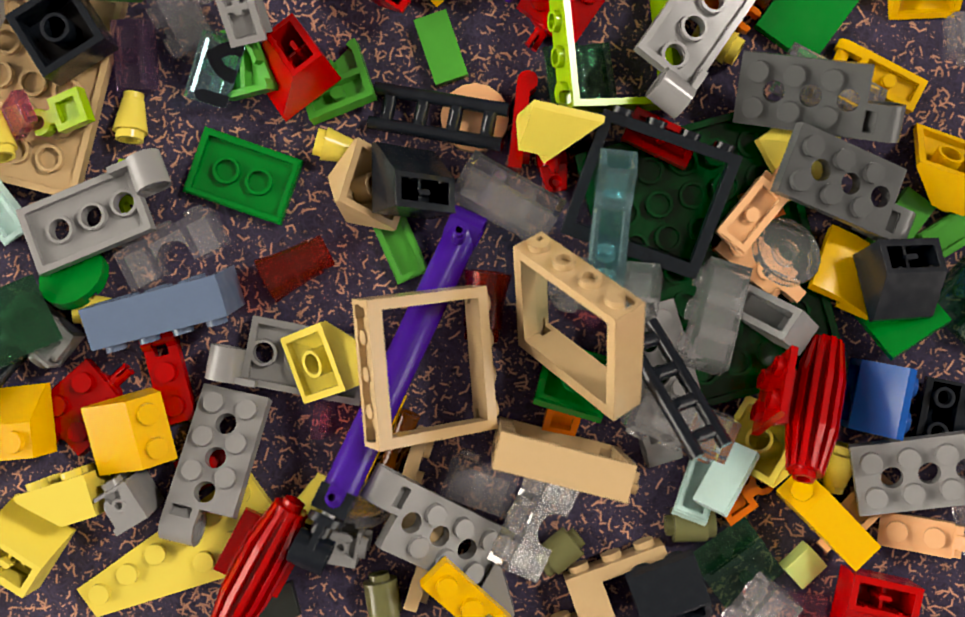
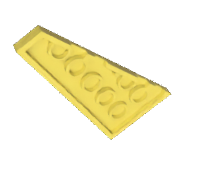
[77,473,272,617]

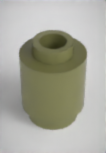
[664,507,717,543]
[533,526,586,577]
[363,570,402,617]

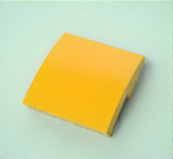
[807,224,870,320]

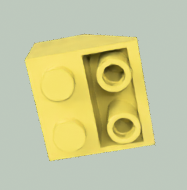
[13,462,111,527]
[0,493,76,598]

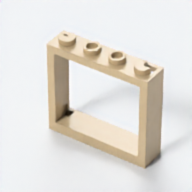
[513,231,646,422]
[352,285,499,452]
[491,416,640,504]

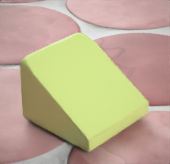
[778,540,827,590]

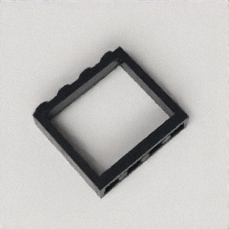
[560,104,743,280]

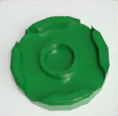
[39,254,109,310]

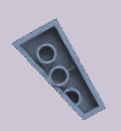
[78,265,245,353]

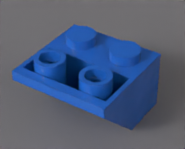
[840,358,919,441]

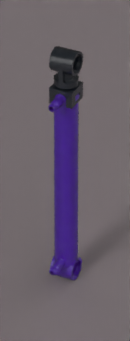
[286,205,488,576]

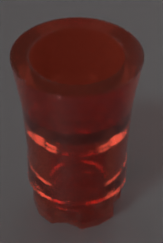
[254,235,336,303]
[463,269,512,342]

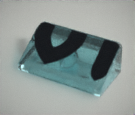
[183,29,246,108]

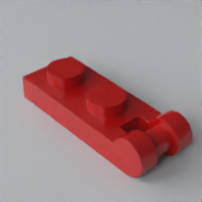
[507,70,538,172]
[138,331,196,425]

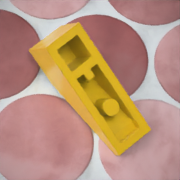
[776,475,881,572]

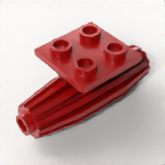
[750,334,846,484]
[211,495,308,617]

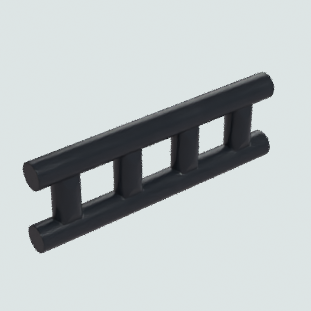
[367,82,510,152]
[642,318,733,461]

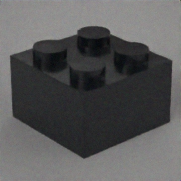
[5,0,120,86]

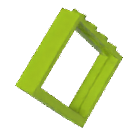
[547,0,680,113]

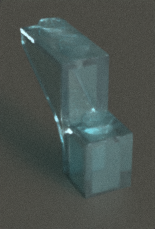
[586,148,638,287]

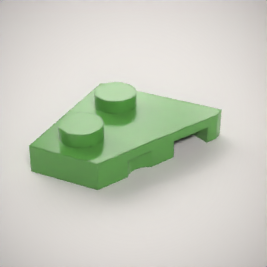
[220,30,278,101]
[305,38,377,125]

